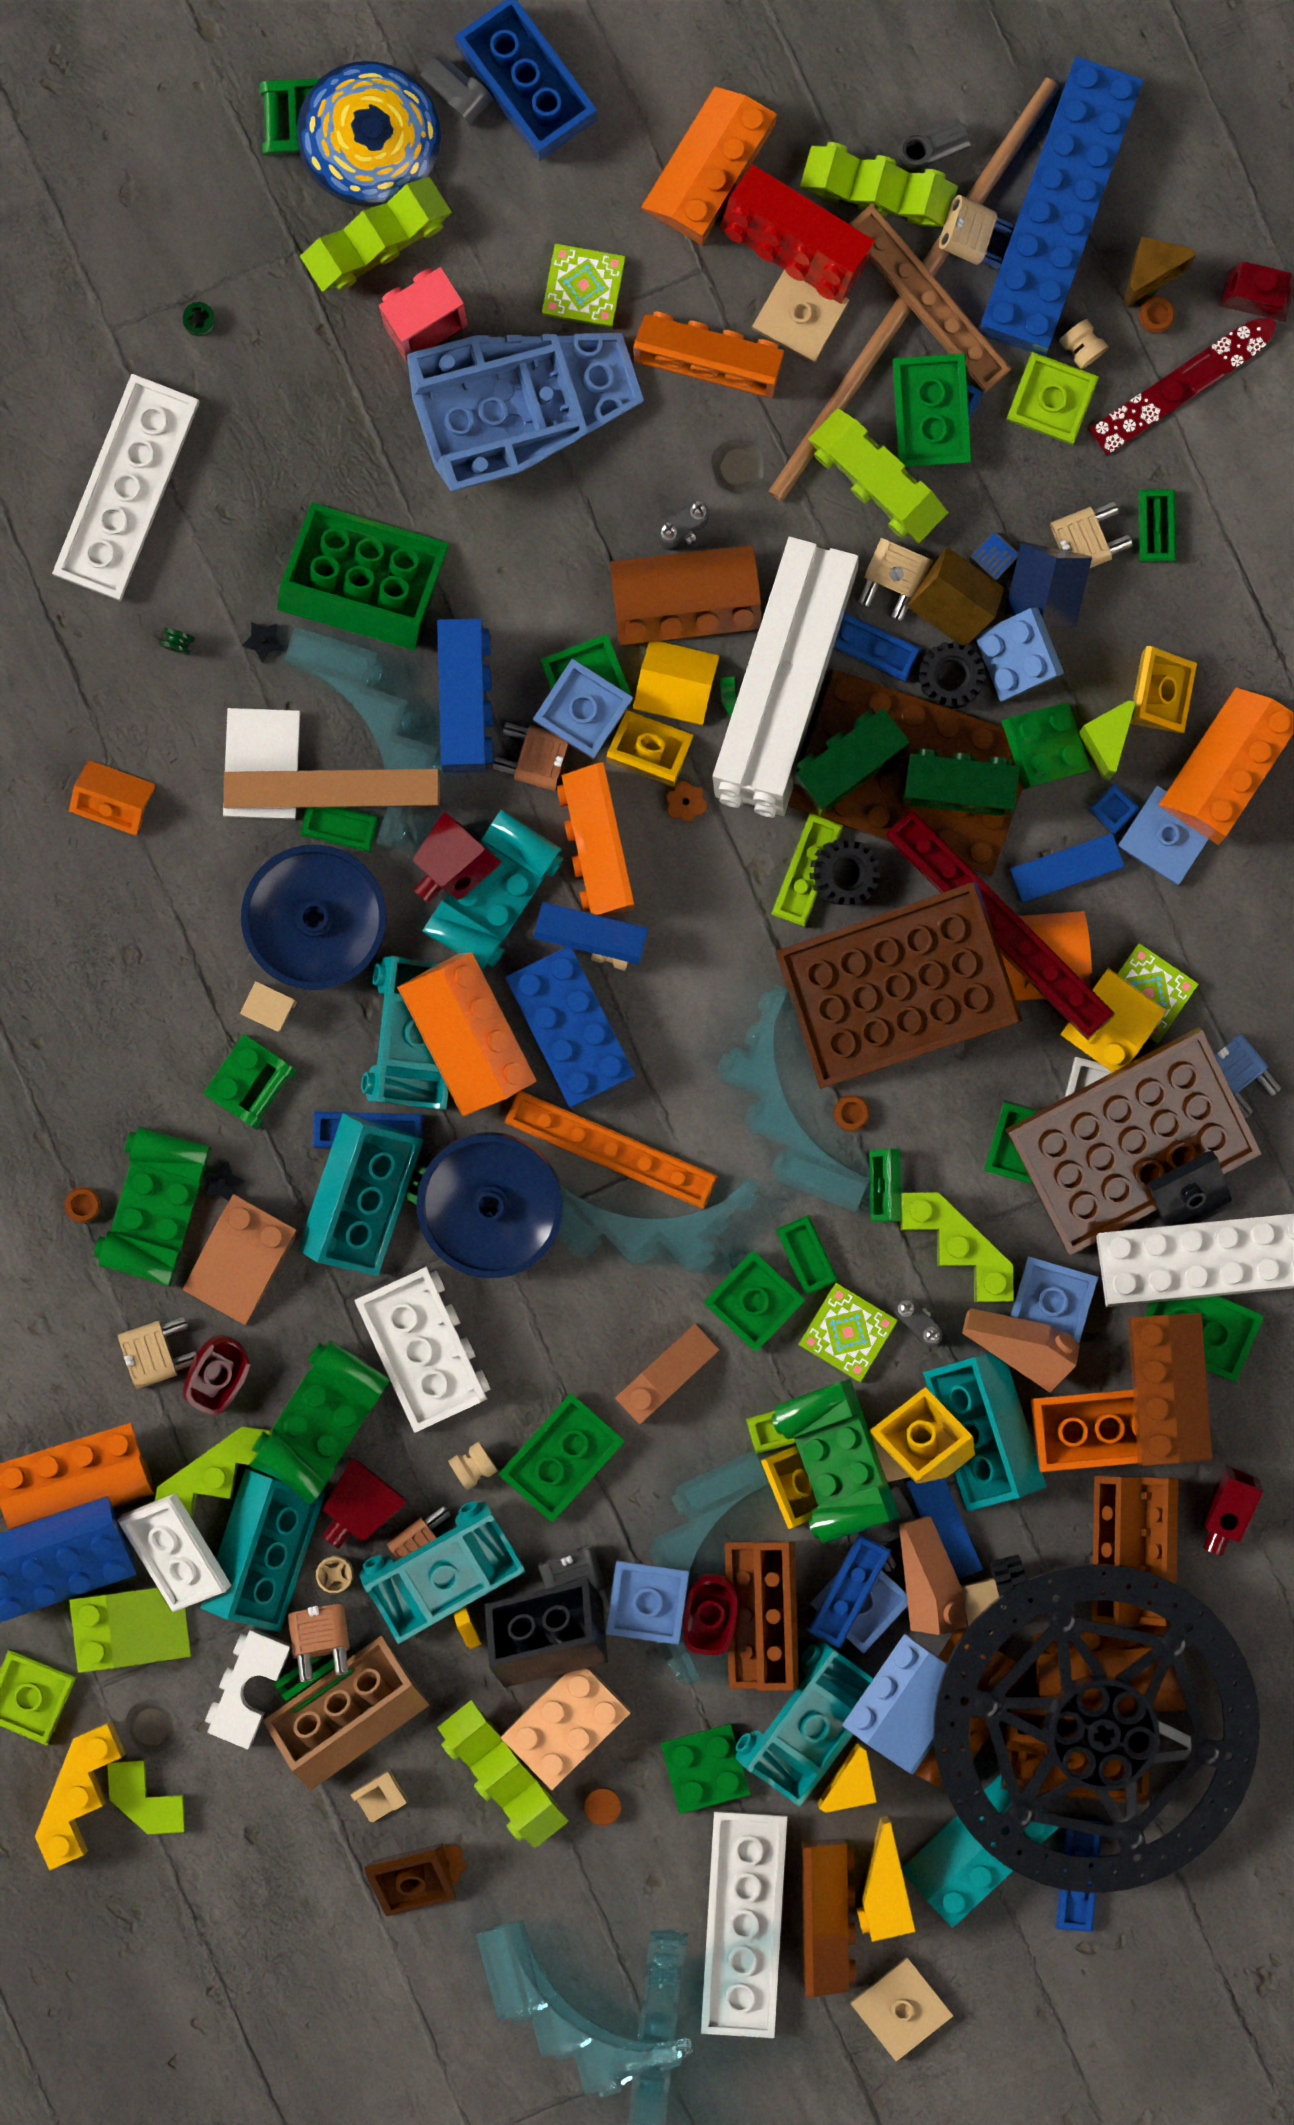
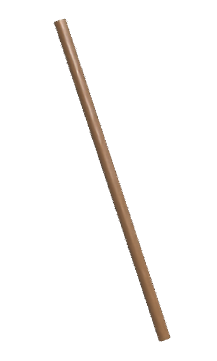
[768,78,1060,502]

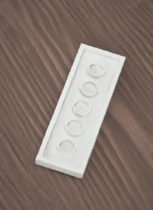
[52,374,200,601]
[1096,1214,1294,1307]
[701,1811,787,2038]

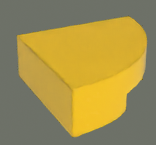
[453,1606,482,1649]

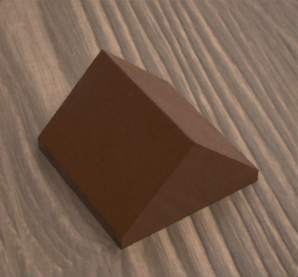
[365,1843,456,1916]

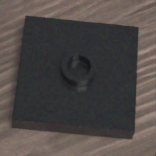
[1148,1150,1232,1227]

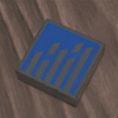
[969,530,1019,581]

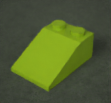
[69,1587,191,1673]

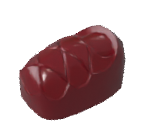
[182,1334,250,1415]
[683,1573,738,1655]

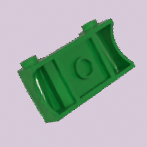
[93,1126,212,1287]
[249,1340,390,1505]
[772,1379,900,1544]

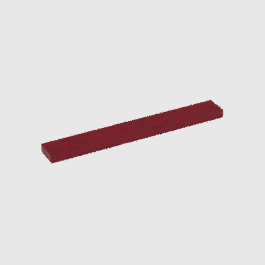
[885,810,1115,1041]

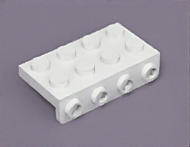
[354,1267,491,1433]

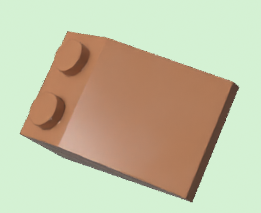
[182,1194,299,1326]

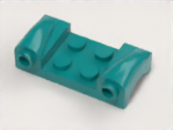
[422,810,564,972]
[361,956,448,1110]
[359,1501,525,1644]
[736,1641,874,1807]

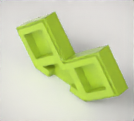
[107,1760,185,1834]

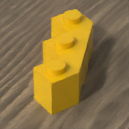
[35,1721,126,1870]

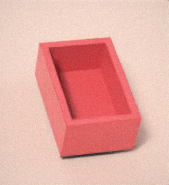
[378,267,468,364]

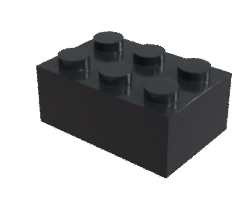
[485,1578,608,1688]

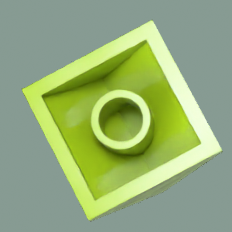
[1079,700,1136,781]

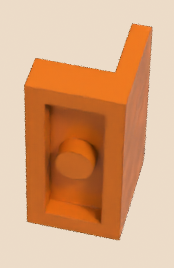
[68,761,155,836]

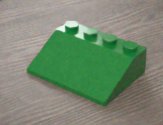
[277,502,449,651]

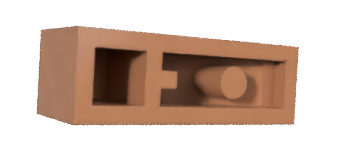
[962,1308,1080,1392]
[615,1323,719,1425]
[899,1516,967,1635]

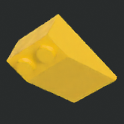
[856,1816,915,1942]

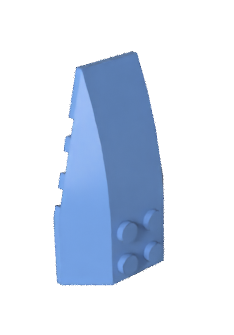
[407,333,644,492]

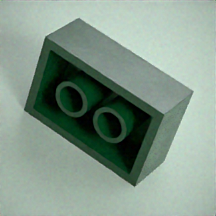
[794,708,910,816]
[902,749,1020,818]

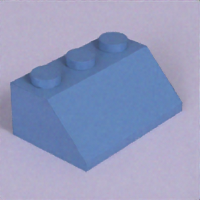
[842,1634,966,1775]

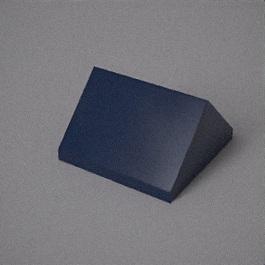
[1005,541,1092,628]

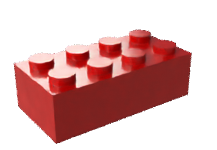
[720,164,875,304]

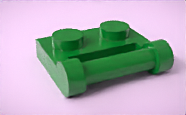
[260,78,321,157]
[203,1034,297,1130]

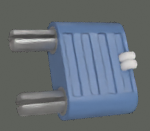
[1215,1033,1281,1118]

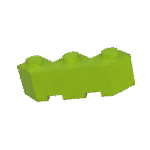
[800,142,958,227]
[300,176,452,292]
[808,408,949,543]
[900,1192,1014,1302]
[155,1426,270,1520]
[437,1700,569,1849]

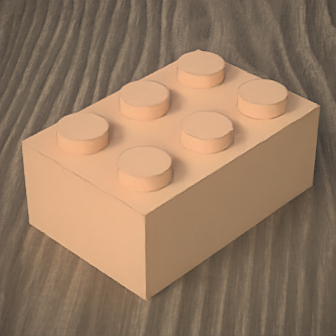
[500,1667,631,1790]

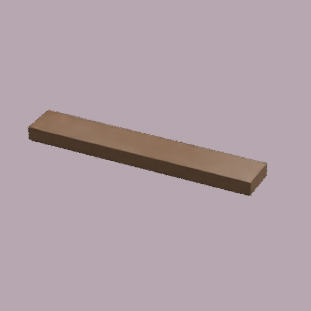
[849,204,1012,394]
[224,769,440,809]

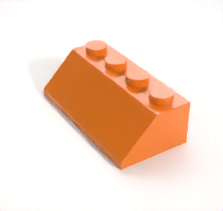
[641,86,777,245]
[633,311,784,399]
[1158,687,1294,845]
[556,762,635,917]
[397,952,537,1116]
[1030,1389,1138,1472]

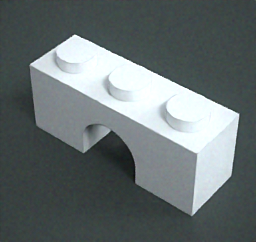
[205,1628,292,1749]

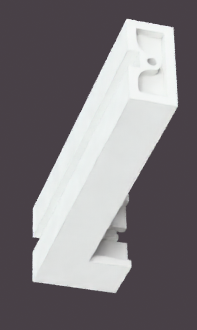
[712,536,858,818]

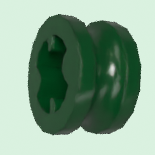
[182,302,215,336]
[159,628,195,655]

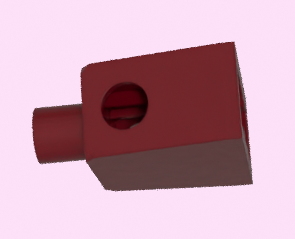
[1219,262,1294,322]
[413,811,502,904]
[322,1457,408,1549]
[1203,1465,1263,1556]

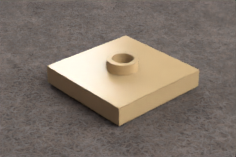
[752,269,850,364]
[850,1957,953,2062]

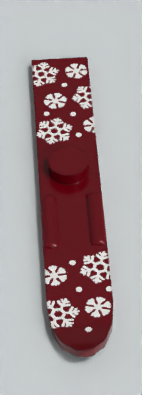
[1088,318,1276,456]

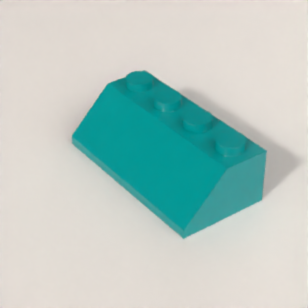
[298,1113,424,1276]
[923,1352,1047,1511]
[200,1469,325,1632]
[901,1773,1059,1928]

